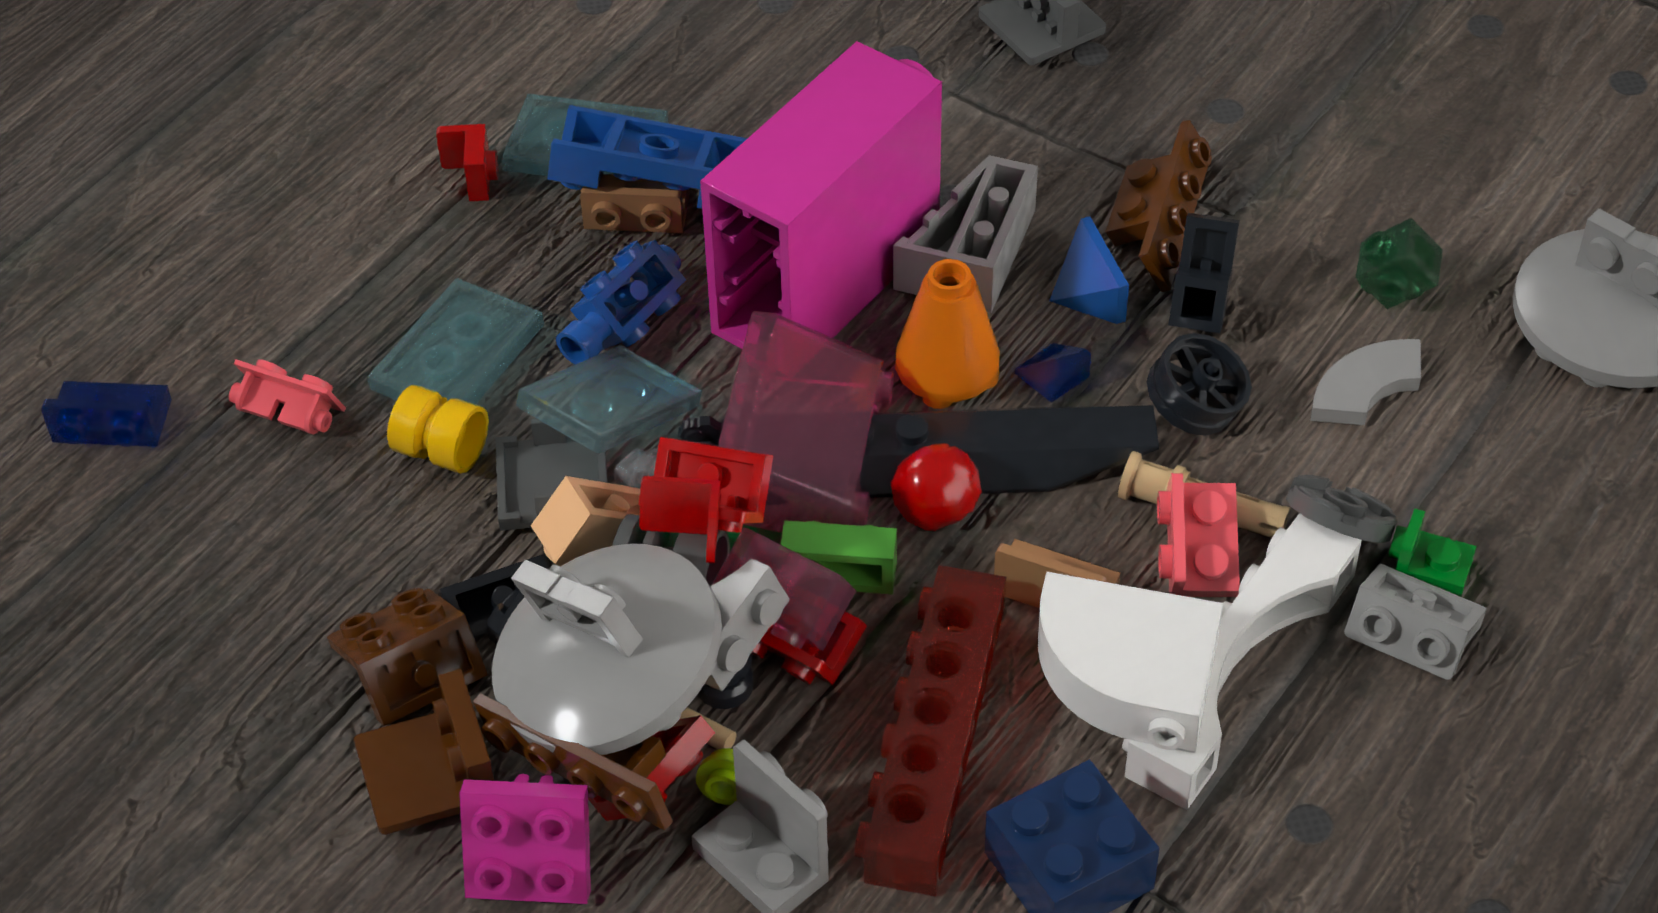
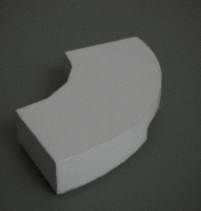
[1310,339,1421,425]

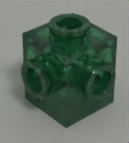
[1355,218,1443,309]

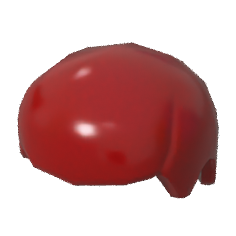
[891,443,982,531]

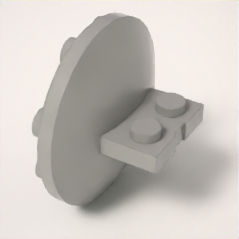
[1513,209,1658,388]
[492,544,722,755]

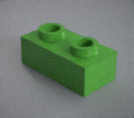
[780,520,897,595]

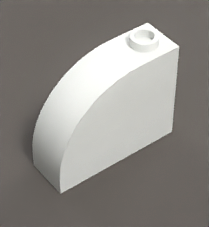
[1038,572,1223,752]

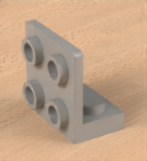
[692,739,829,913]

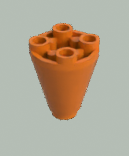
[895,259,1000,409]

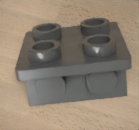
[979,0,1106,65]

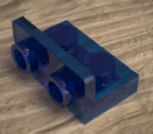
[41,381,172,447]

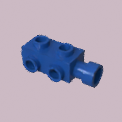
[556,240,686,367]

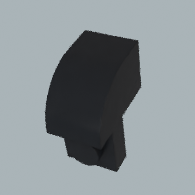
[1168,213,1240,333]

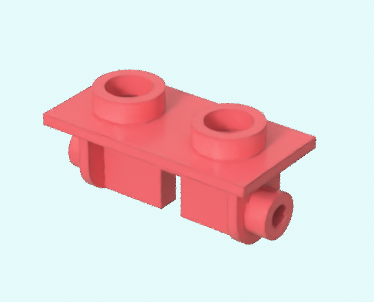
[229,359,346,435]

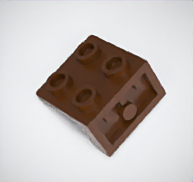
[327,588,488,726]
[354,669,494,835]

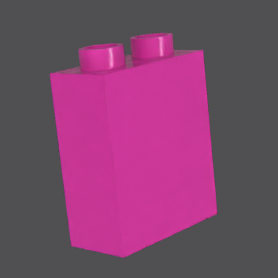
[700,41,942,377]

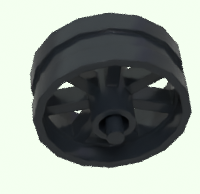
[1146,333,1252,436]

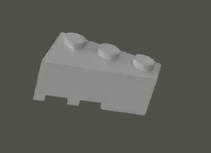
[893,155,1038,313]

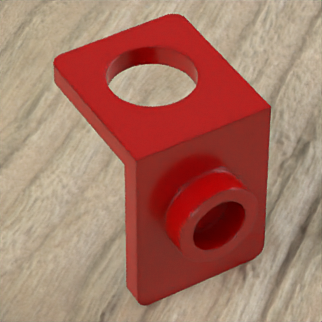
[639,476,721,563]

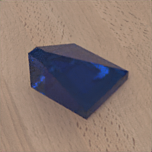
[1015,343,1091,403]

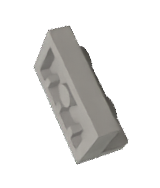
[1344,564,1487,680]

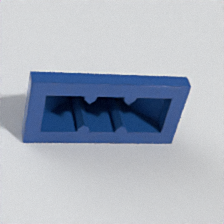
[1049,216,1129,324]

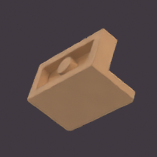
[993,539,1120,608]

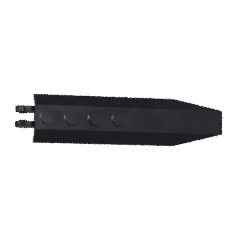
[678,405,1159,501]

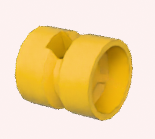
[387,385,489,473]

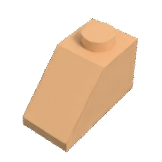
[531,476,641,566]

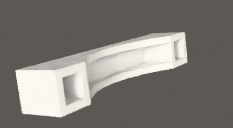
[1122,513,1362,810]

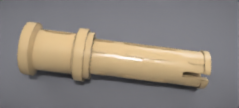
[1118,451,1291,538]

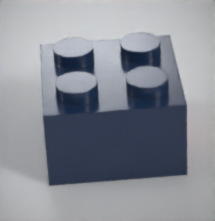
[984,759,1160,913]

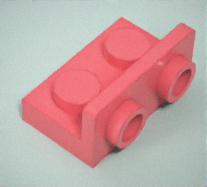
[1157,473,1240,597]

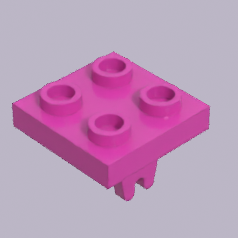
[459,774,591,904]

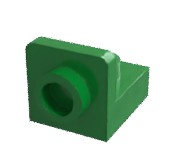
[1388,508,1477,597]

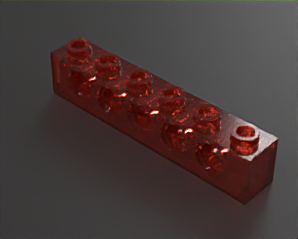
[854,565,1006,897]

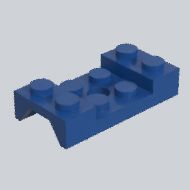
[547,105,748,209]

